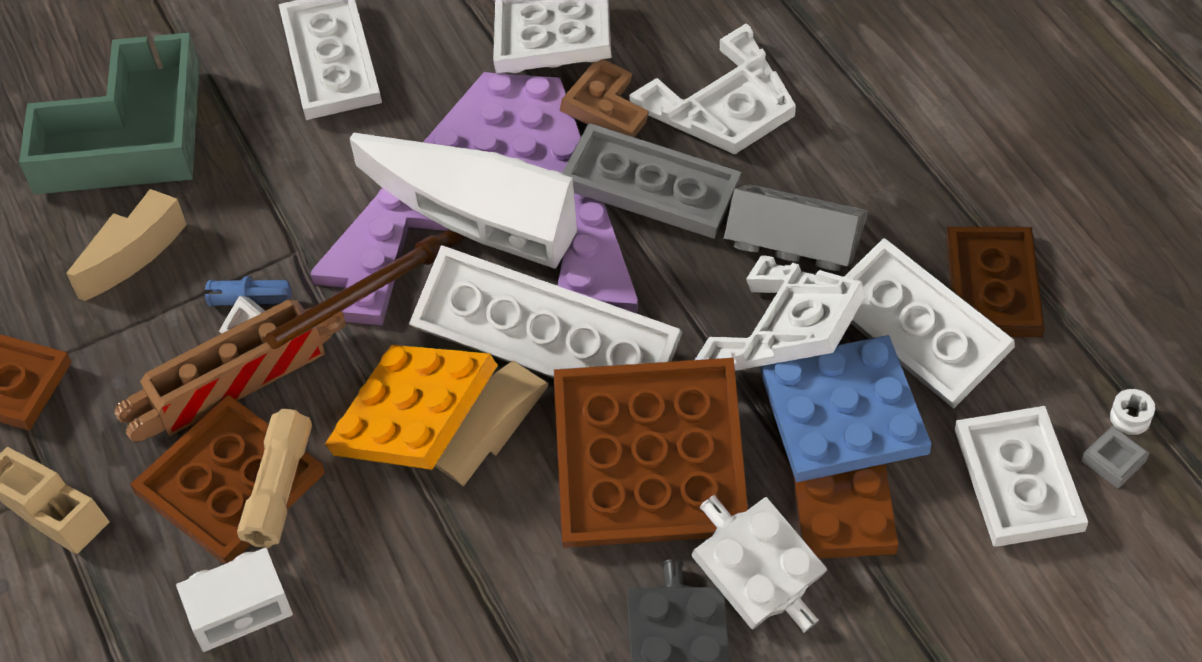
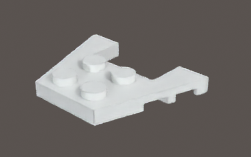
[629,24,796,154]
[695,256,866,371]

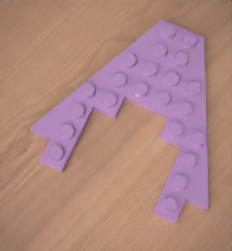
[310,72,638,326]

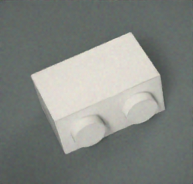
[176,547,293,653]

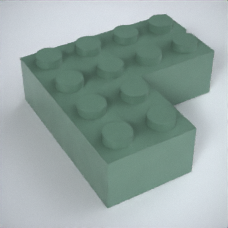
[19,32,200,195]

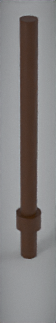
[266,229,464,349]

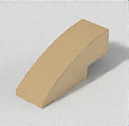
[66,189,187,301]
[435,361,549,487]
[0,447,110,555]

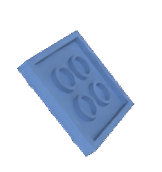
[760,335,932,482]

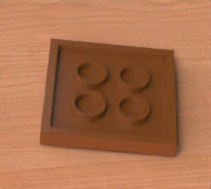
[130,395,325,564]

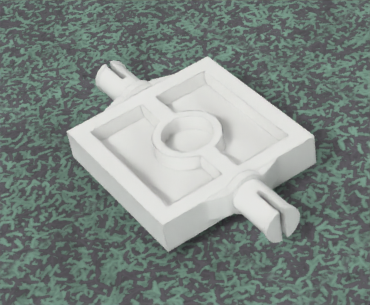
[691,495,827,633]

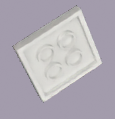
[493,0,612,74]

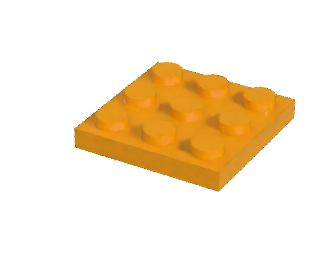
[325,345,498,470]

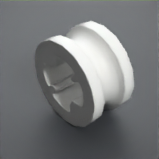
[1110,389,1155,435]

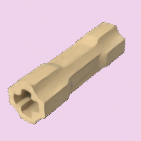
[237,409,312,548]

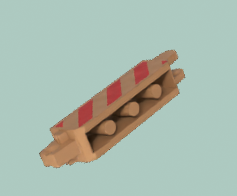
[114,299,346,443]

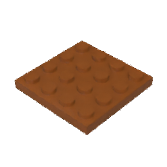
[554,357,748,548]

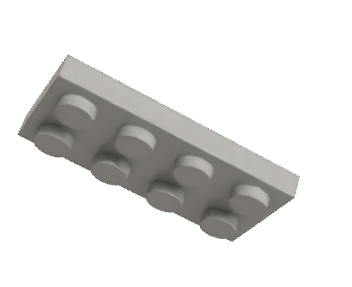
[562,123,741,239]

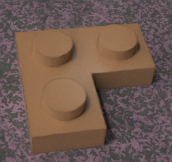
[559,59,649,137]

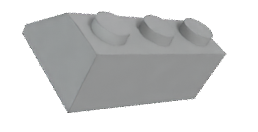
[724,184,869,271]

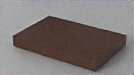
[946,227,1045,337]

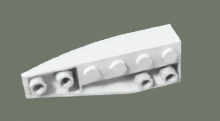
[350,133,577,269]

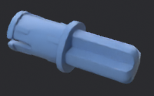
[205,276,292,307]

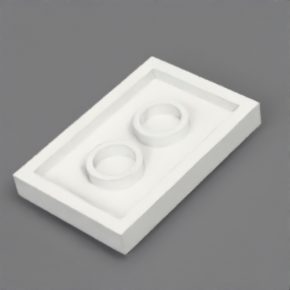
[955,406,1088,547]

